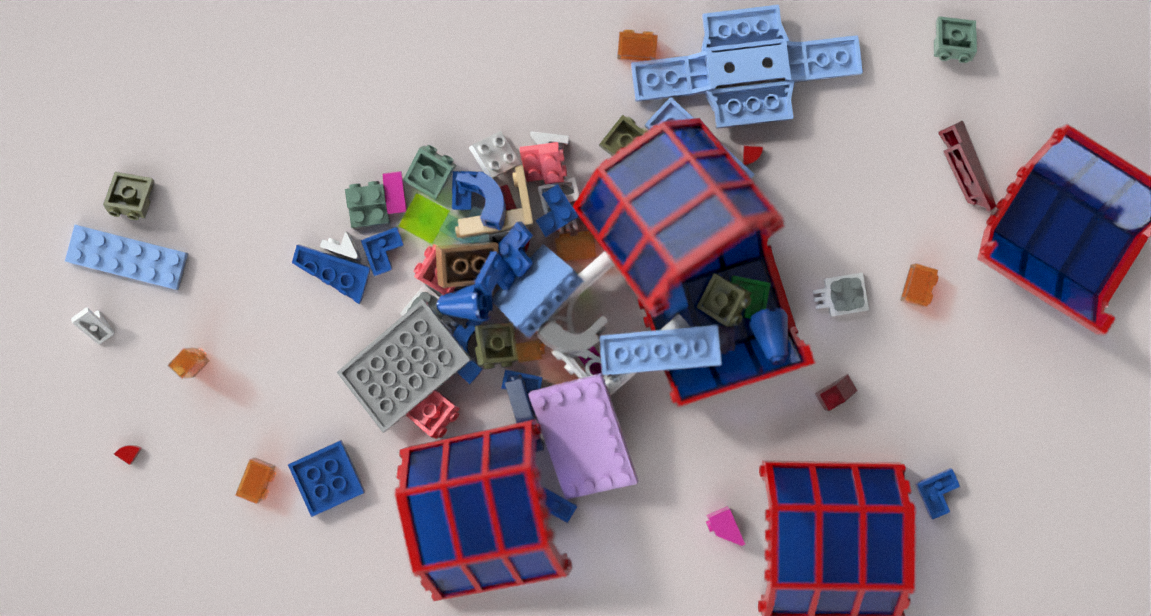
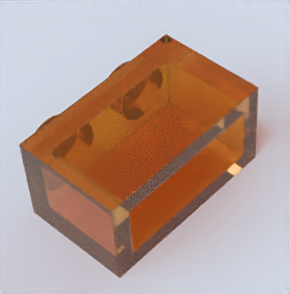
[617,30,658,61]
[555,231,596,262]
[900,263,939,307]
[515,340,546,363]
[168,348,210,379]
[235,457,276,504]

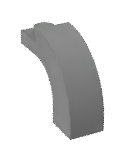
[536,316,608,354]

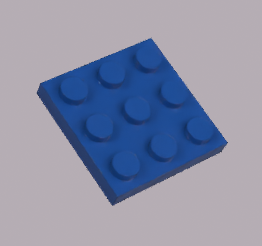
[288,440,365,517]

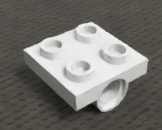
[469,131,521,179]

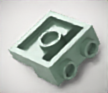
[934,16,977,63]
[403,145,456,200]
[345,181,390,228]

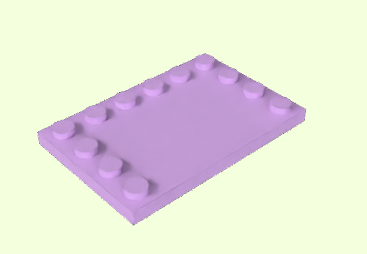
[528,373,639,499]

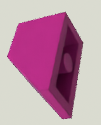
[706,506,745,546]

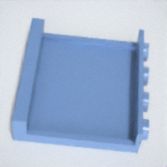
[492,244,584,338]

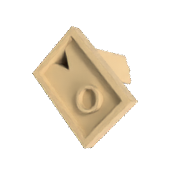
[455,166,534,239]

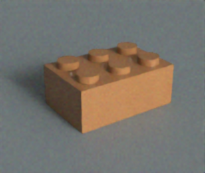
[435,241,498,288]

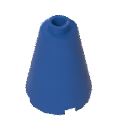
[437,284,493,322]
[749,308,788,365]

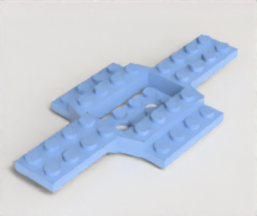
[631,5,863,129]

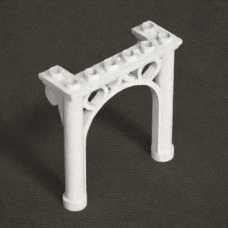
[537,241,690,396]

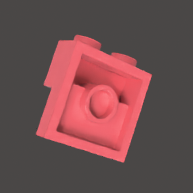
[520,142,567,184]
[413,244,455,295]
[406,390,460,439]

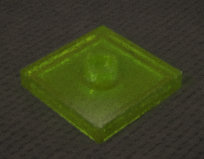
[399,193,451,245]

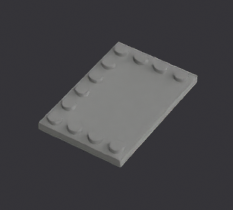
[337,299,472,432]

